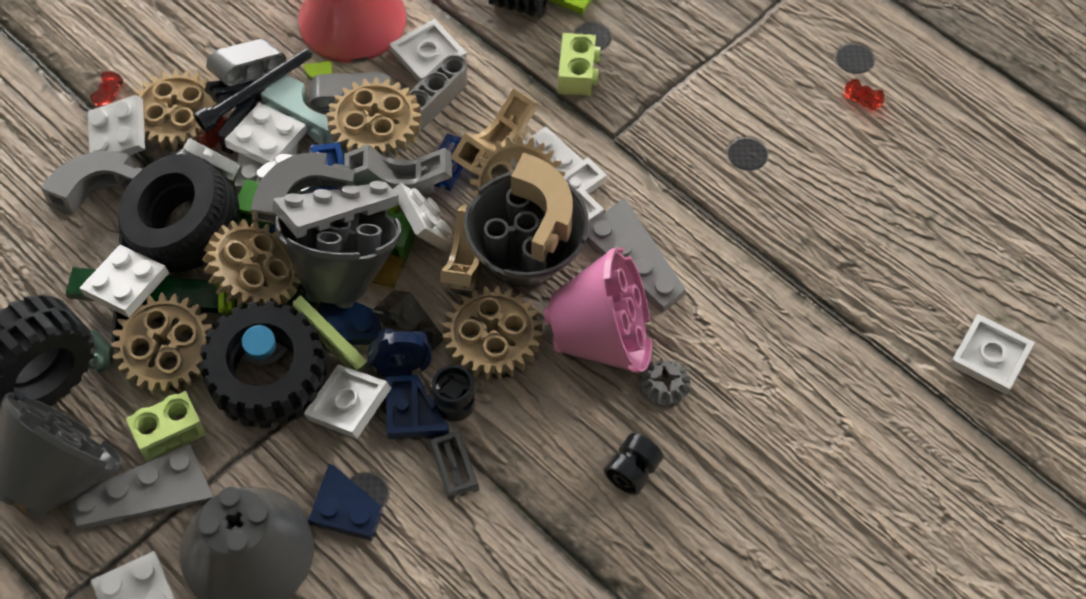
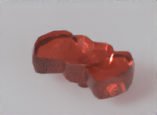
[90,71,123,107]
[844,78,885,110]
[197,116,227,149]

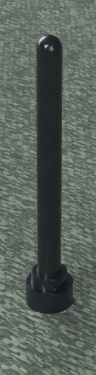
[193,49,313,133]

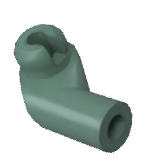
[90,329,114,372]

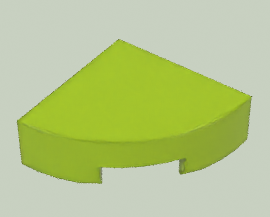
[304,61,333,80]

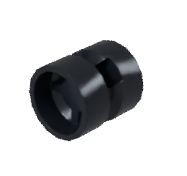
[432,365,475,421]
[604,433,664,495]

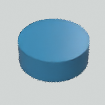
[242,325,276,360]

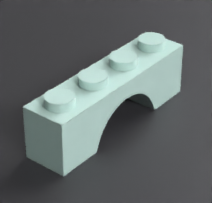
[261,74,347,153]

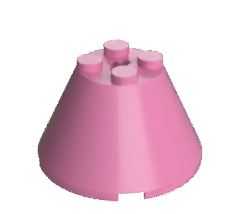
[544,247,652,373]

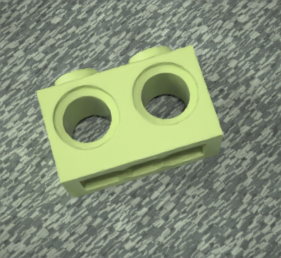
[558,33,601,96]
[125,391,206,463]

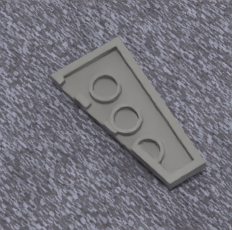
[586,198,686,312]
[68,444,213,530]

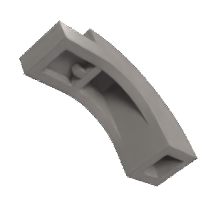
[344,144,452,196]
[41,151,142,214]
[251,152,355,224]

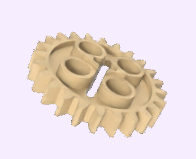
[134,70,221,151]
[326,77,422,156]
[470,135,566,196]
[203,219,301,308]
[442,286,543,380]
[111,293,214,394]

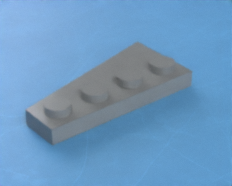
[273,181,399,238]

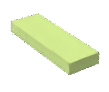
[292,295,367,372]

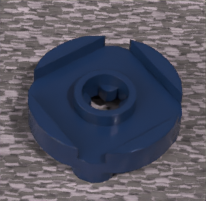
[368,329,432,377]

